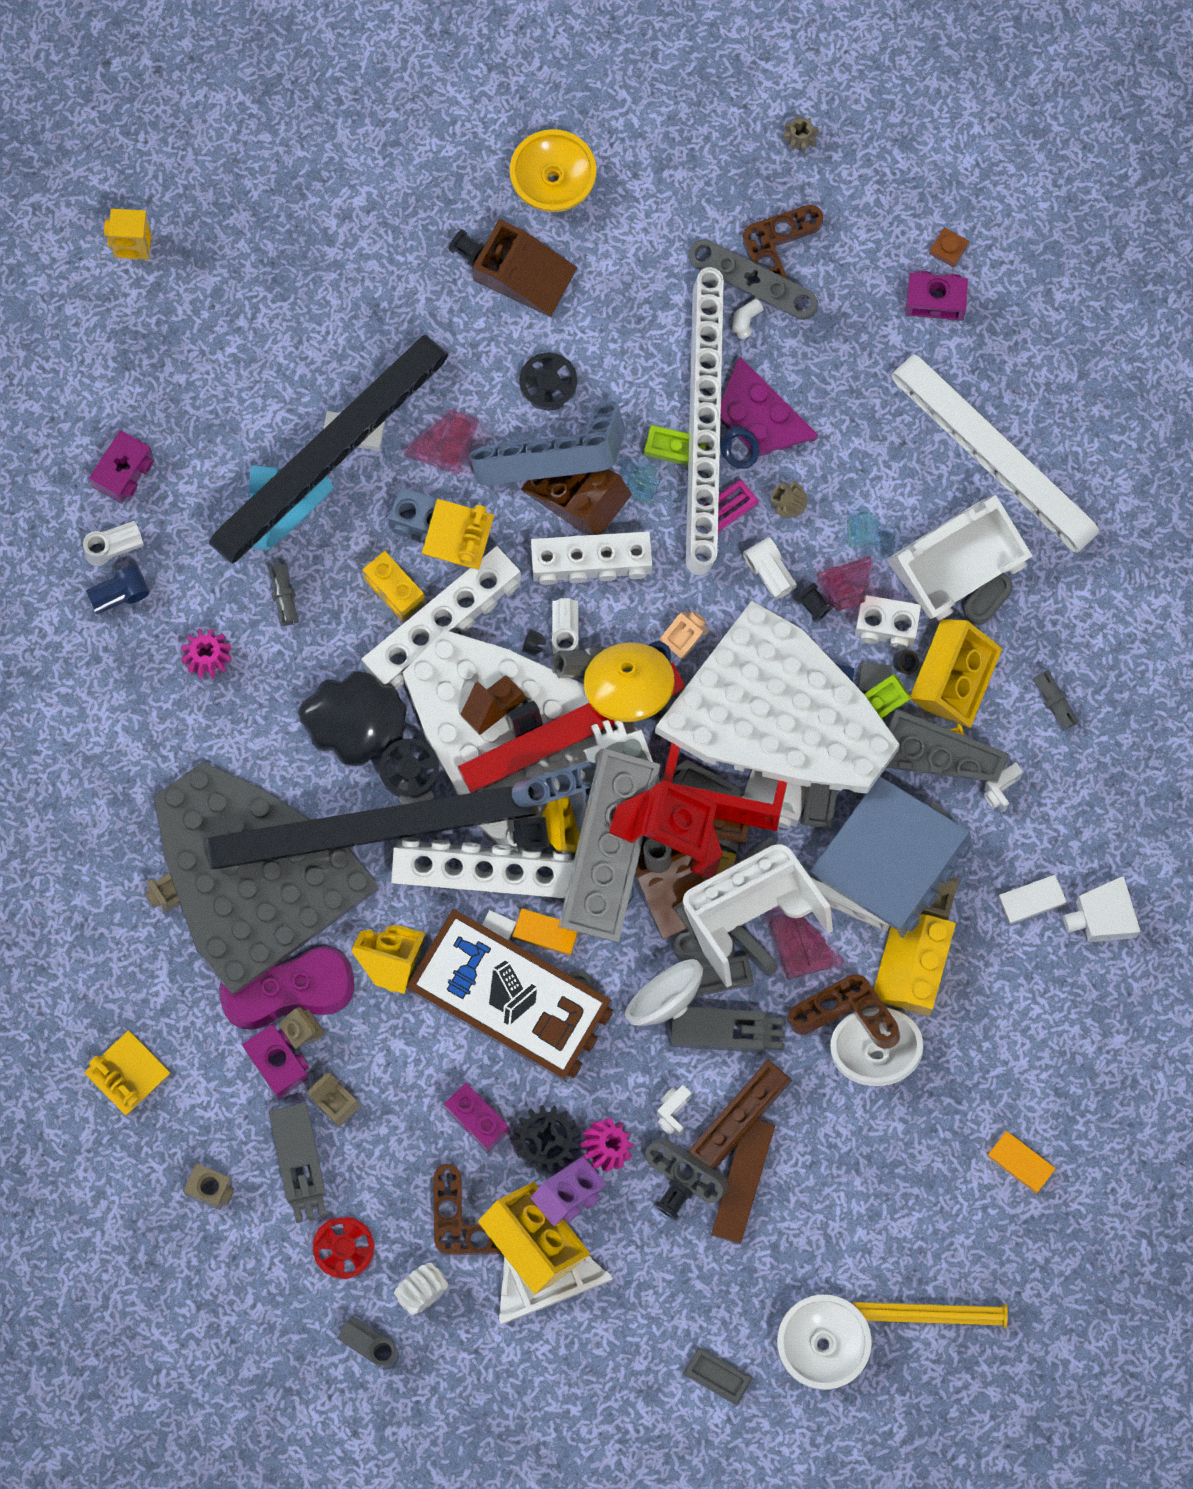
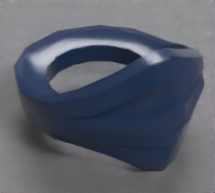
[720,425,760,469]

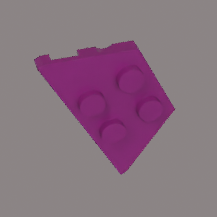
[720,357,818,456]

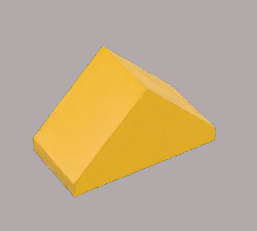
[541,796,580,853]

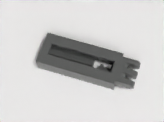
[671,1007,786,1053]
[269,1103,327,1223]

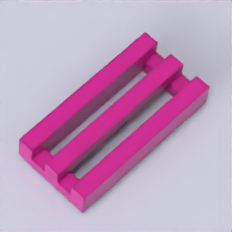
[703,479,759,533]

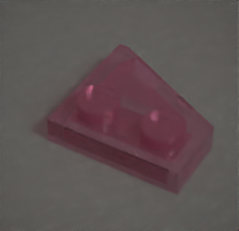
[406,410,479,475]
[817,556,873,611]
[769,916,845,980]

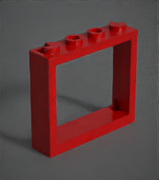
[662,743,788,831]

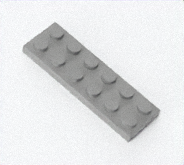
[558,748,660,942]

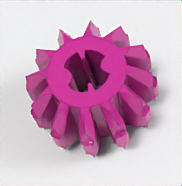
[181,628,232,679]
[580,1118,635,1172]

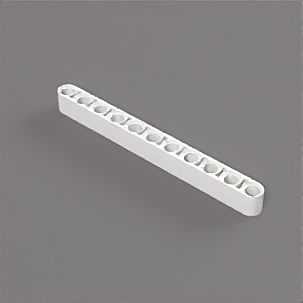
[686,267,724,575]

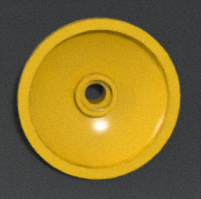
[510,129,597,212]
[584,642,674,722]

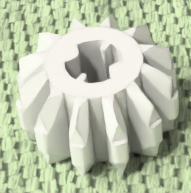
[394,1263,448,1315]

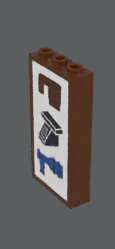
[406,909,614,1082]

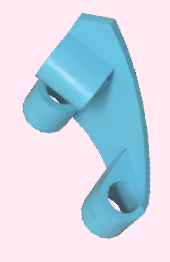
[249,465,334,550]

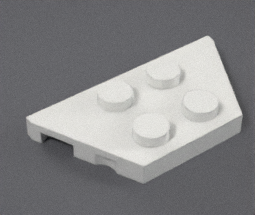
[499,1256,613,1325]

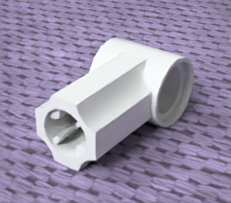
[83,521,144,566]
[743,537,797,600]
[551,598,579,655]

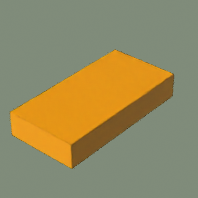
[512,908,578,956]
[987,1131,1056,1194]

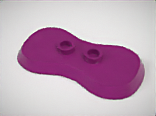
[219,945,354,1030]

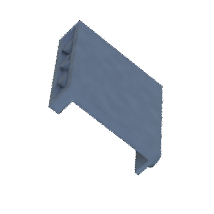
[810,776,972,938]

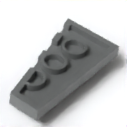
[886,709,1009,783]

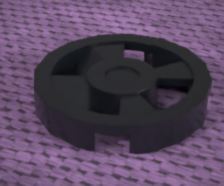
[519,352,578,411]
[379,738,439,799]

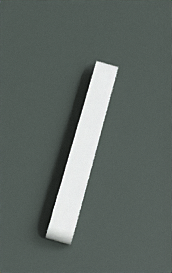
[891,354,1099,553]

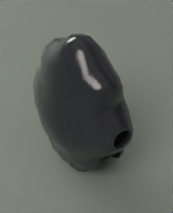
[298,671,407,766]

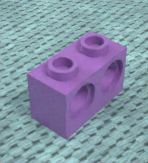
[530,1156,607,1226]

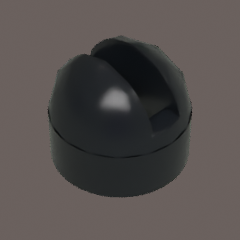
[522,629,546,655]
[892,650,919,674]

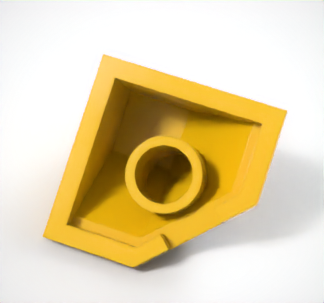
[352,924,426,994]

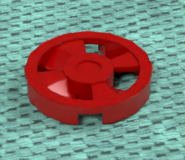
[313,1217,375,1279]

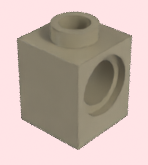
[183,1163,235,1210]

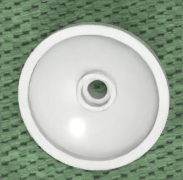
[625,959,703,1026]
[830,1007,923,1086]
[777,1295,872,1390]

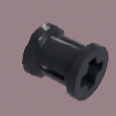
[448,229,485,267]
[795,583,834,623]
[654,1179,694,1221]

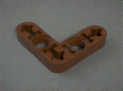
[743,205,824,282]
[788,974,900,1049]
[433,1164,502,1255]

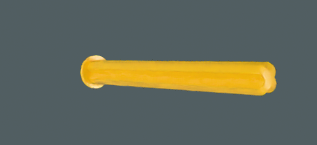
[852,1302,1008,1329]

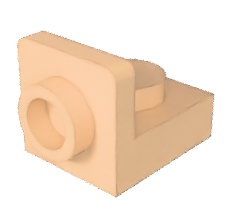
[659,611,710,659]

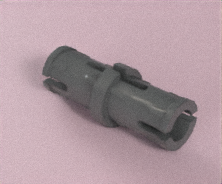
[268,564,299,626]
[1032,670,1079,731]

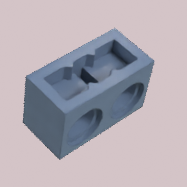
[388,487,437,543]

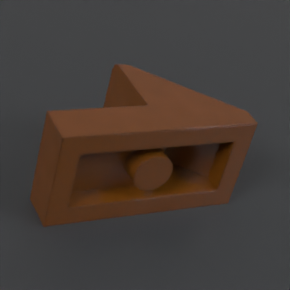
[460,675,526,736]

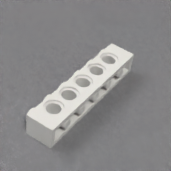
[361,546,521,690]
[391,837,575,898]

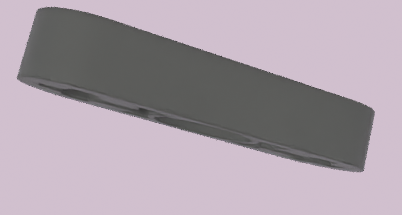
[645,1138,728,1203]

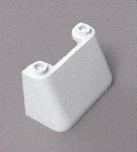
[886,495,1032,621]

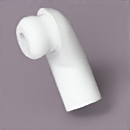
[732,298,764,339]

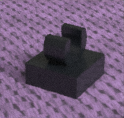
[507,699,543,738]
[512,817,550,851]

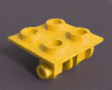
[422,499,494,570]
[84,1030,171,1116]

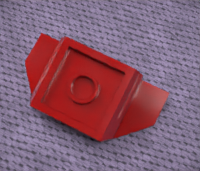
[608,780,722,879]

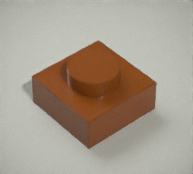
[929,227,969,268]

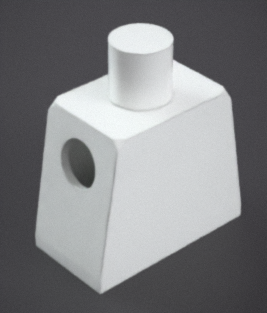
[1063,877,1140,942]

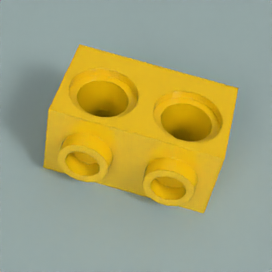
[104,209,152,260]
[362,551,425,622]

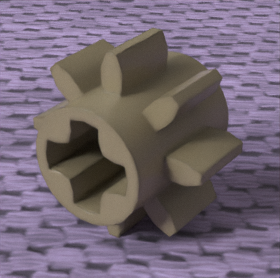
[782,115,819,154]
[771,481,808,519]

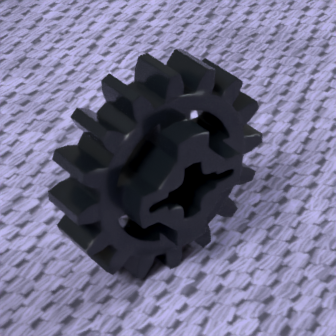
[513,1105,580,1174]

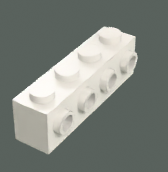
[531,531,652,585]

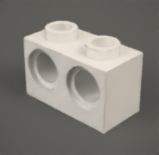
[855,595,921,649]

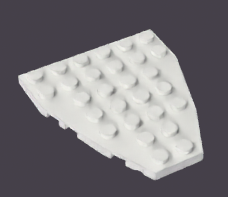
[655,601,900,794]
[402,630,637,851]

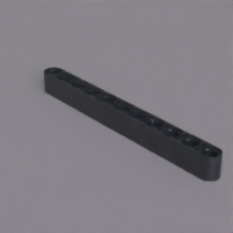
[209,335,449,564]
[205,786,538,869]

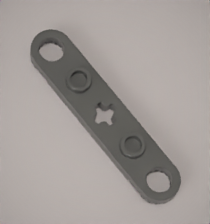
[689,239,819,320]

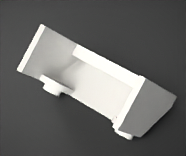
[683,844,833,988]

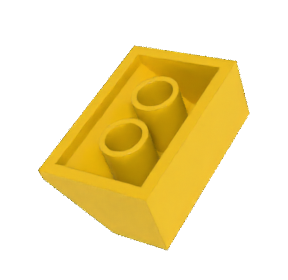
[910,619,1003,728]
[874,914,956,1016]
[478,1181,591,1295]

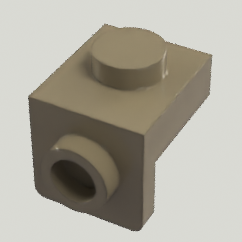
[145,873,180,914]
[921,877,959,920]
[279,1007,325,1049]
[307,1072,361,1127]

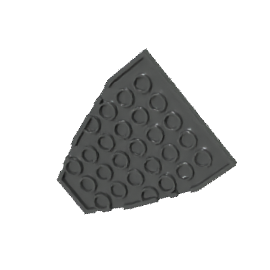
[154,762,379,996]

